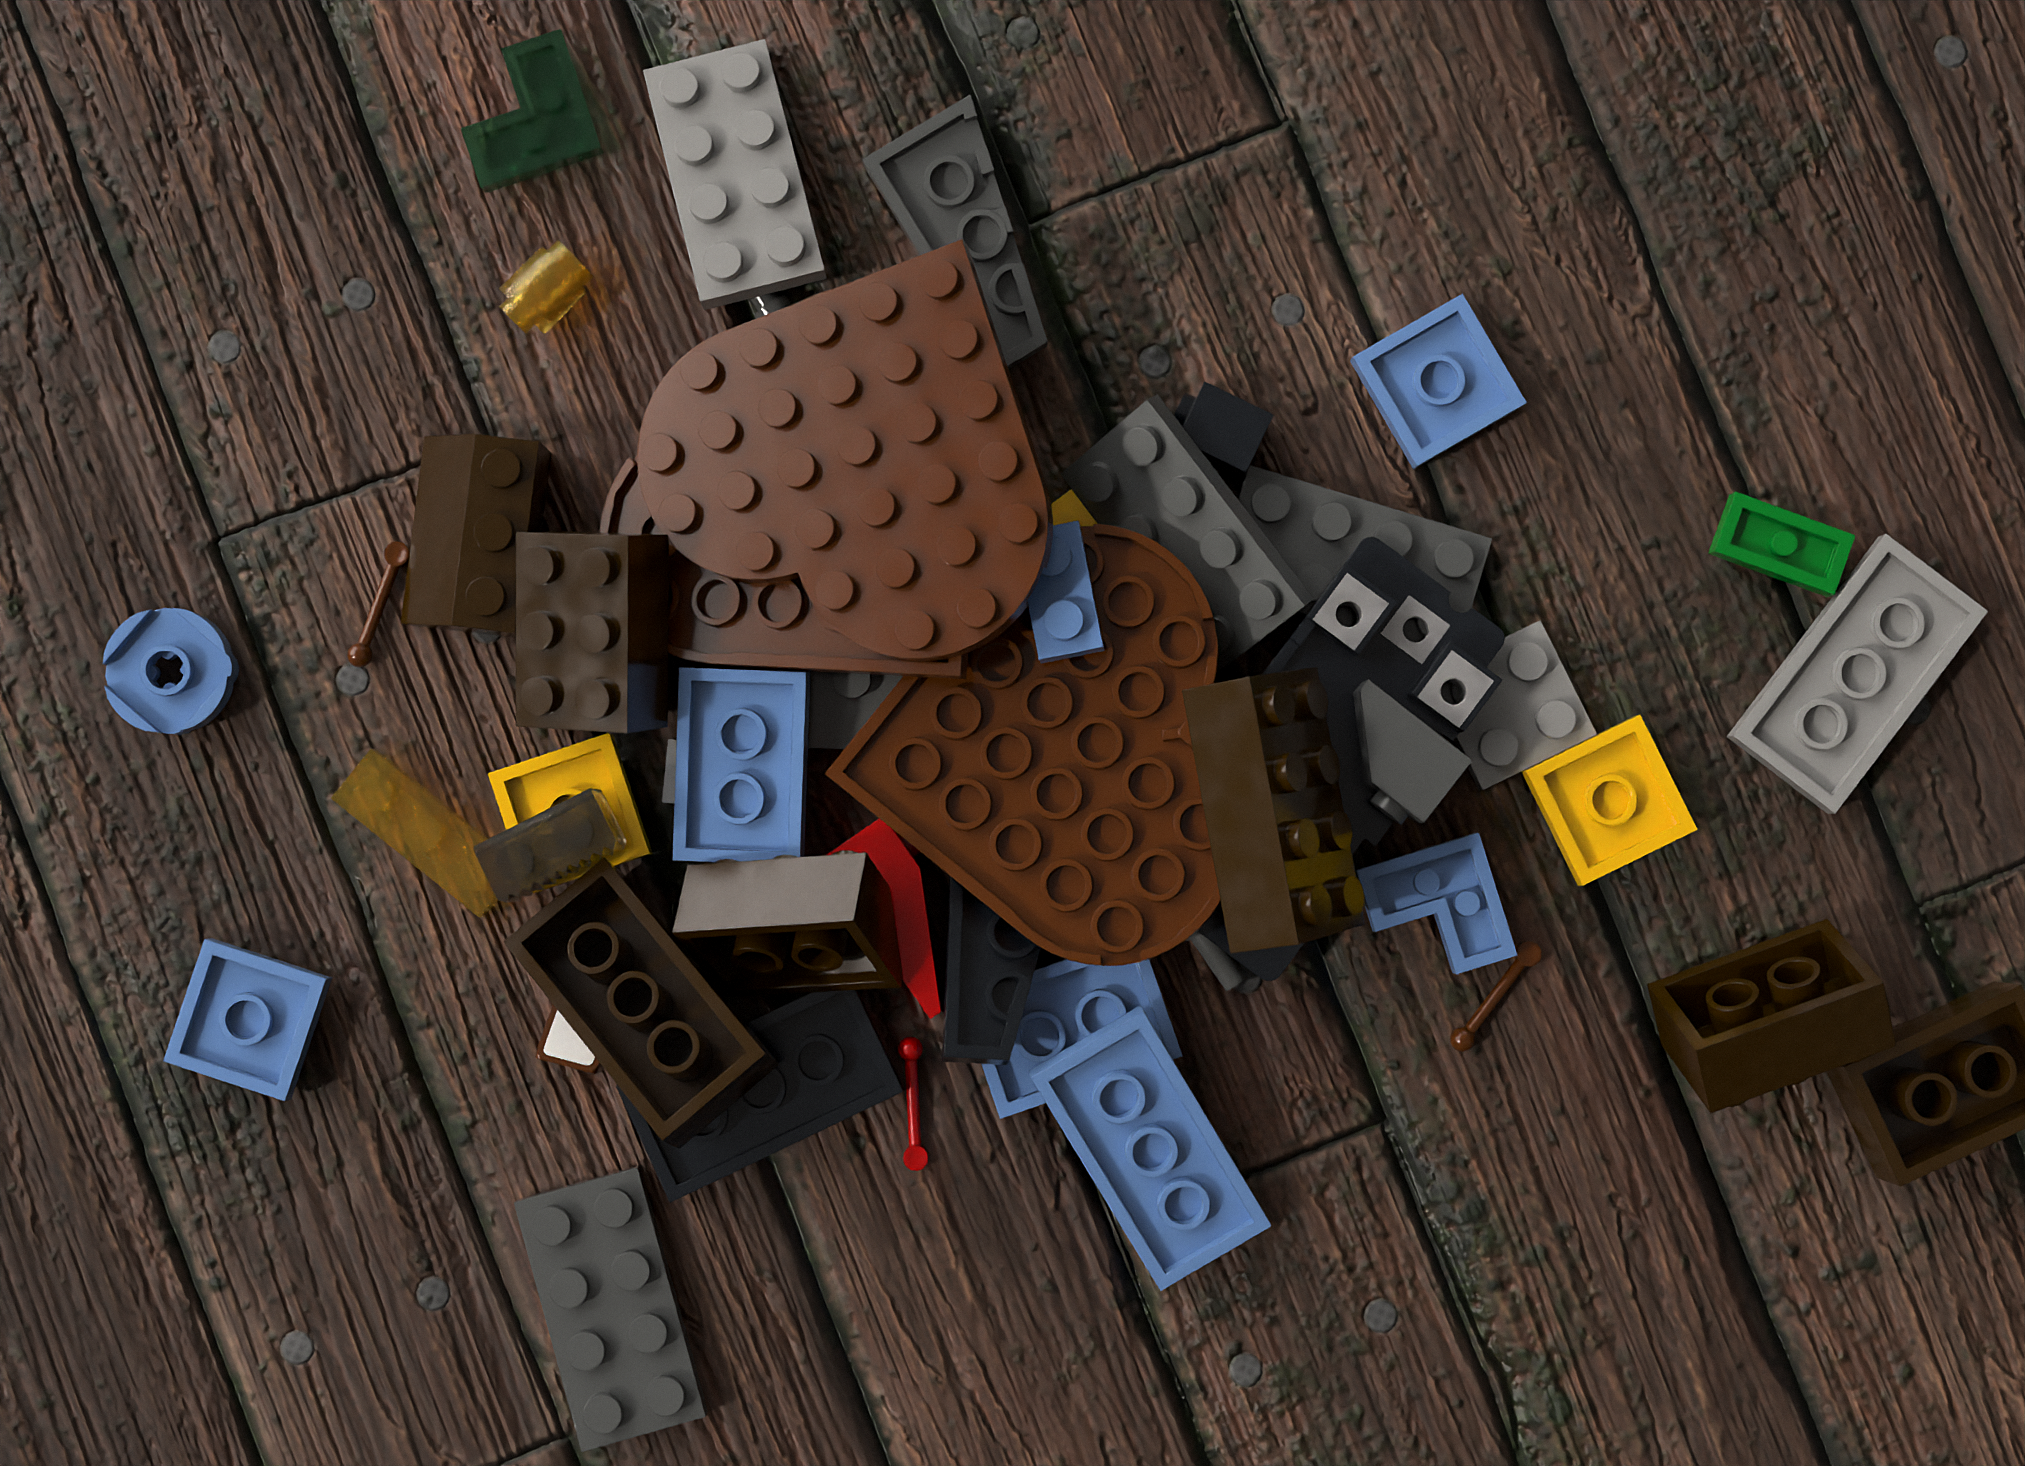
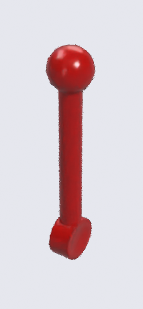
[898,1037,929,1171]

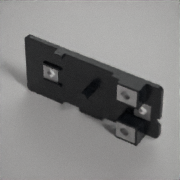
[1198,537,1505,981]

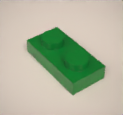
[1708,491,1856,597]

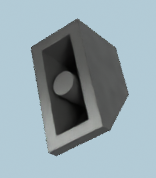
[1353,679,1472,825]

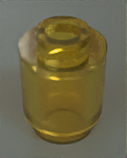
[499,240,594,334]

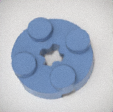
[103,608,239,735]

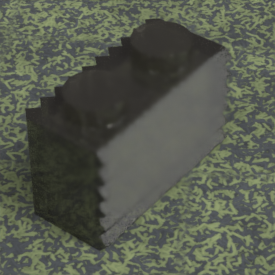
[473,788,627,903]

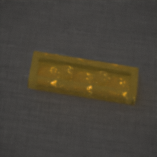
[331,749,520,918]

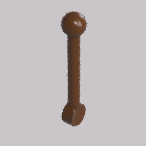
[347,541,410,668]
[1450,941,1542,1052]

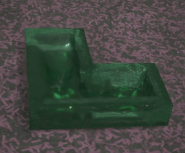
[461,29,604,193]

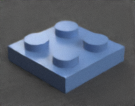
[1350,294,1527,470]
[163,938,332,1101]

